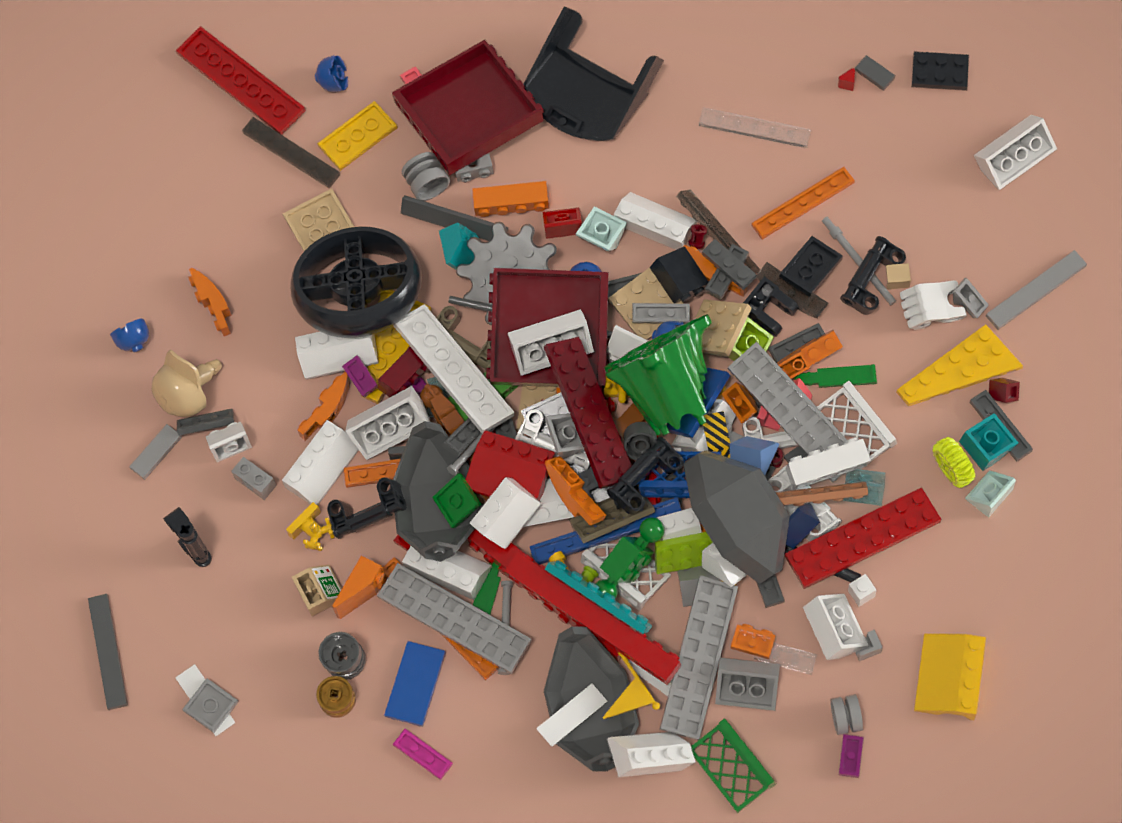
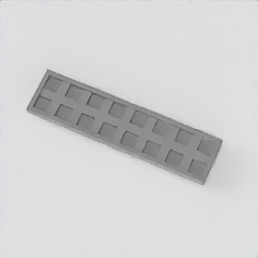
[727,342,847,483]
[377,563,532,674]
[660,575,738,740]

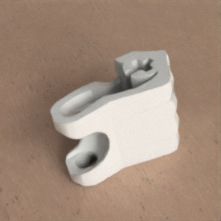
[900,281,967,330]

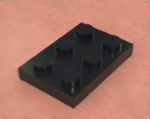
[911,51,969,91]
[779,236,843,297]

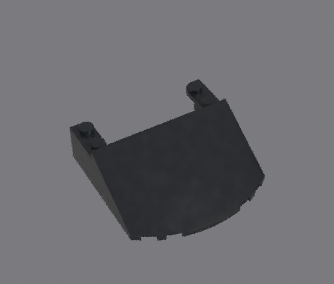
[523,6,664,141]

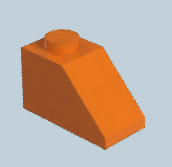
[722,382,757,424]

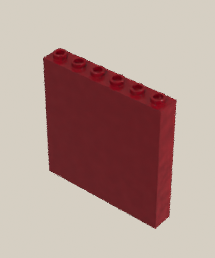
[392,39,544,175]
[486,268,609,388]

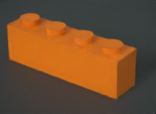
[472,181,549,217]

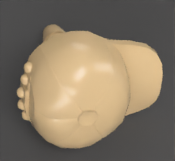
[151,350,222,417]

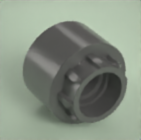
[623,422,657,460]

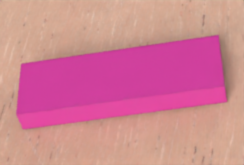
[393,729,453,780]

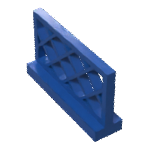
[639,451,721,498]

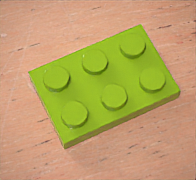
[655,532,713,575]

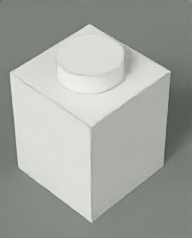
[848,574,877,607]

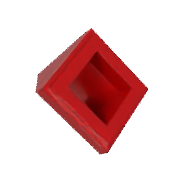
[838,68,855,91]

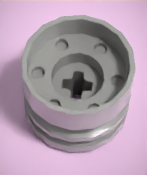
[401,152,450,201]

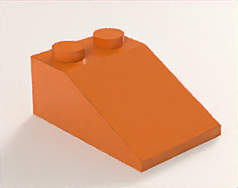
[332,556,386,619]

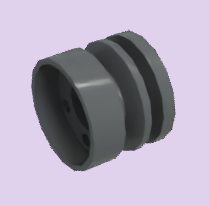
[318,632,366,680]

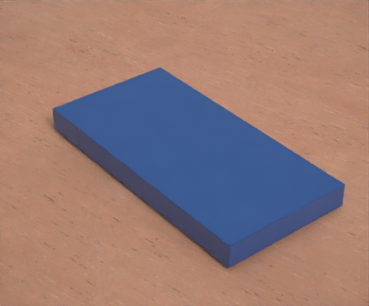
[666,368,730,438]
[384,641,446,727]

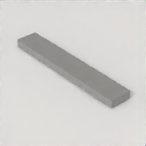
[986,250,1087,330]

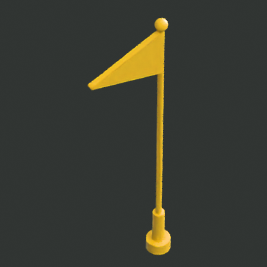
[549,551,660,719]

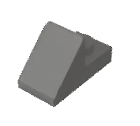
[953,278,989,318]

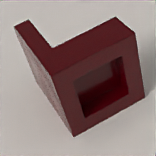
[989,378,1020,403]

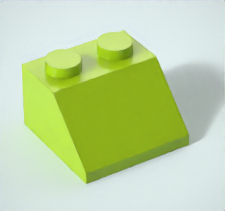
[727,317,774,361]

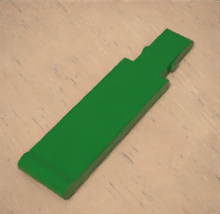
[794,364,877,388]
[473,562,501,615]

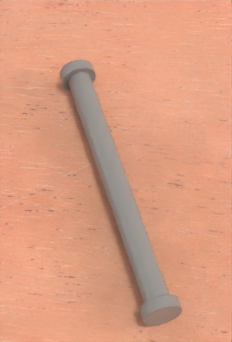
[447,426,497,476]
[498,581,513,675]

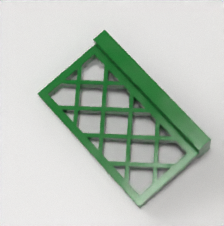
[691,718,777,813]

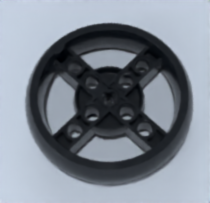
[290,227,422,338]

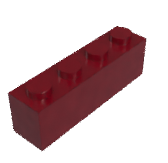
[378,347,429,397]

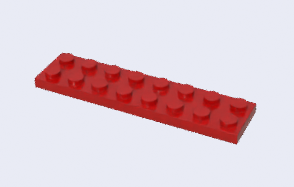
[176,26,306,135]
[785,487,942,589]

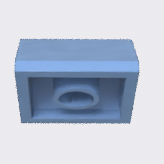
[730,436,779,475]

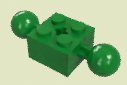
[595,517,665,598]

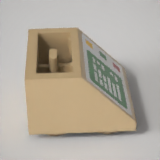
[292,565,342,616]

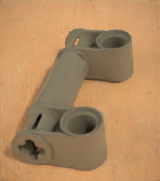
[437,306,491,372]

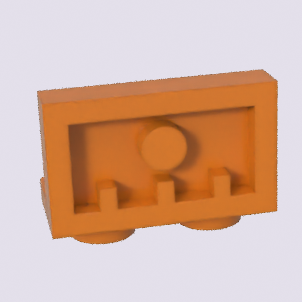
[731,624,776,659]

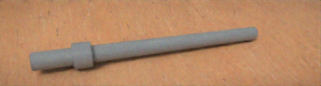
[822,217,896,306]

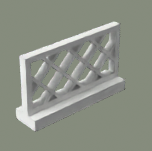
[817,381,897,470]
[580,538,671,611]

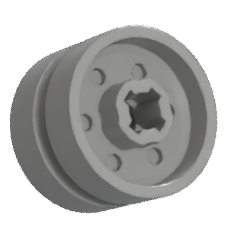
[830,694,863,735]

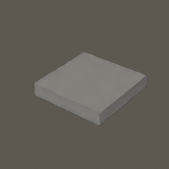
[182,678,239,733]

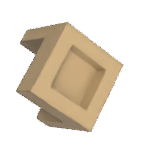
[886,263,911,290]

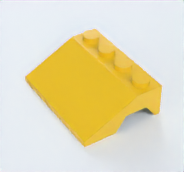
[914,634,986,720]

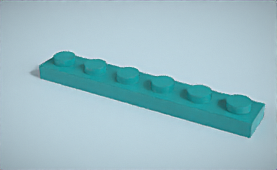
[545,560,652,634]

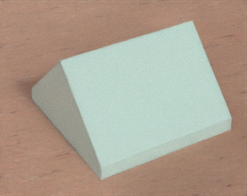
[576,207,627,252]
[965,470,1016,518]

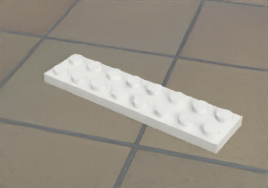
[393,304,514,434]

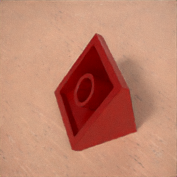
[543,207,582,239]

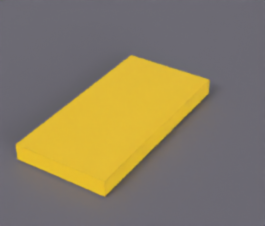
[317,101,398,171]

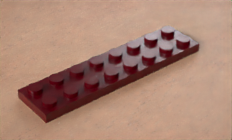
[543,337,631,489]

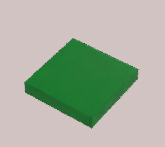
[432,473,481,528]

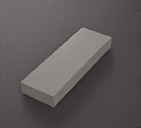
[632,303,690,324]
[129,424,182,480]

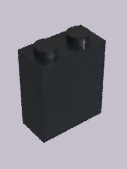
[650,246,709,304]

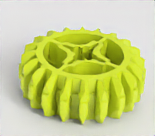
[932,437,975,488]

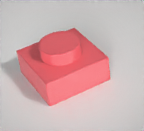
[400,66,421,85]

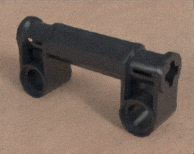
[840,236,906,315]
[607,437,684,515]
[327,477,407,539]
[163,507,212,567]

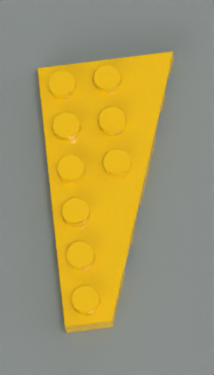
[361,289,432,404]
[896,324,1023,406]

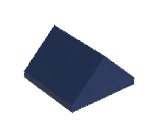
[786,503,820,549]

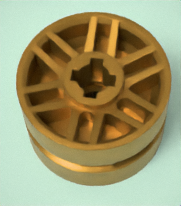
[316,676,356,718]

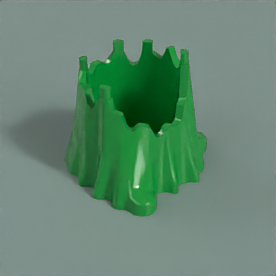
[604,314,712,436]

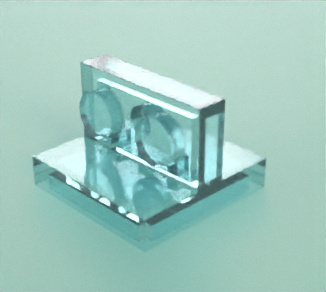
[843,469,886,506]

